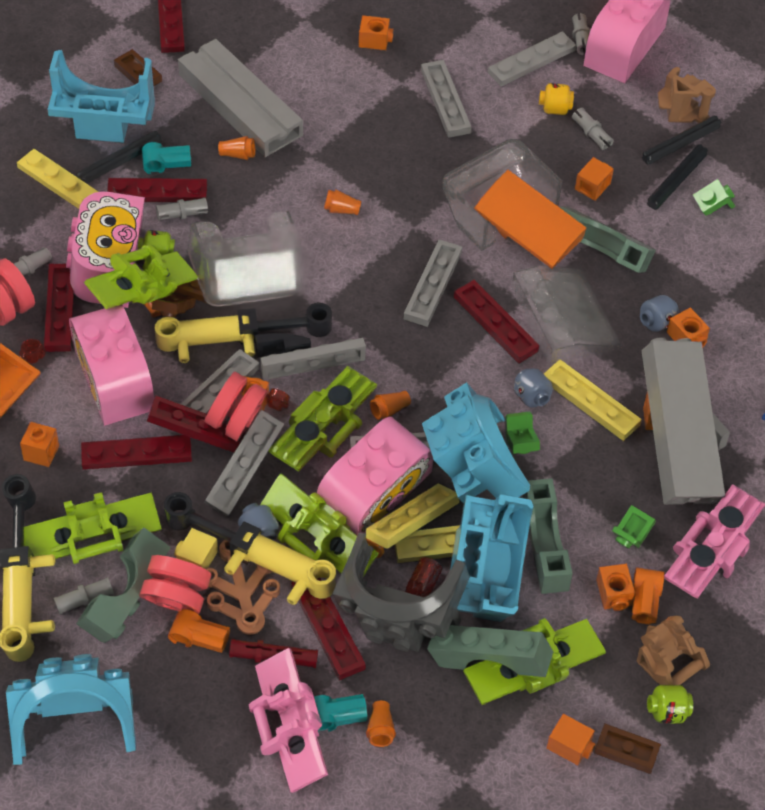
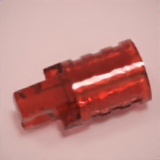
[405,557,443,598]

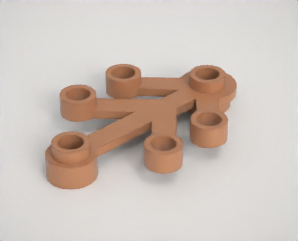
[206,540,280,635]

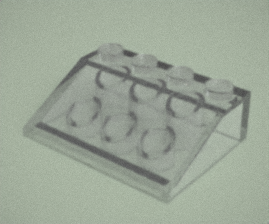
[511,266,622,367]

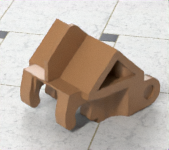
[658,67,716,123]
[637,616,710,685]

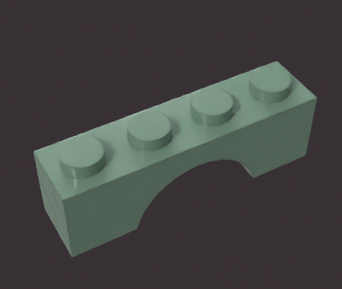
[560,206,656,273]
[522,478,573,594]
[76,527,171,643]
[427,625,553,677]

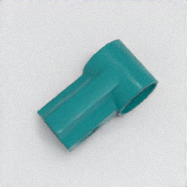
[142,142,191,174]
[314,694,368,734]

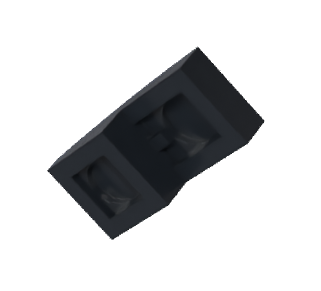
[255,333,311,358]

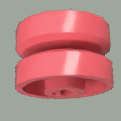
[0,258,35,326]
[204,371,268,442]
[139,555,212,614]

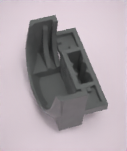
[333,533,470,652]

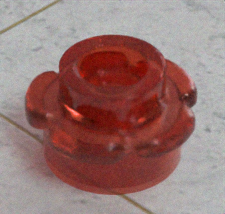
[19,339,46,363]
[266,388,290,411]

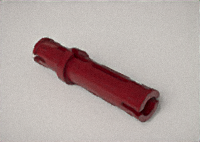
[229,639,318,668]

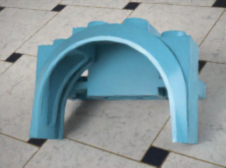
[48,50,155,143]
[422,383,530,503]
[450,494,533,622]
[6,654,136,765]

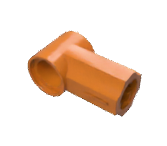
[632,567,664,624]
[168,609,230,653]

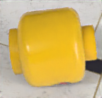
[539,83,574,115]

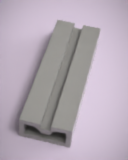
[178,39,303,157]
[641,338,725,505]

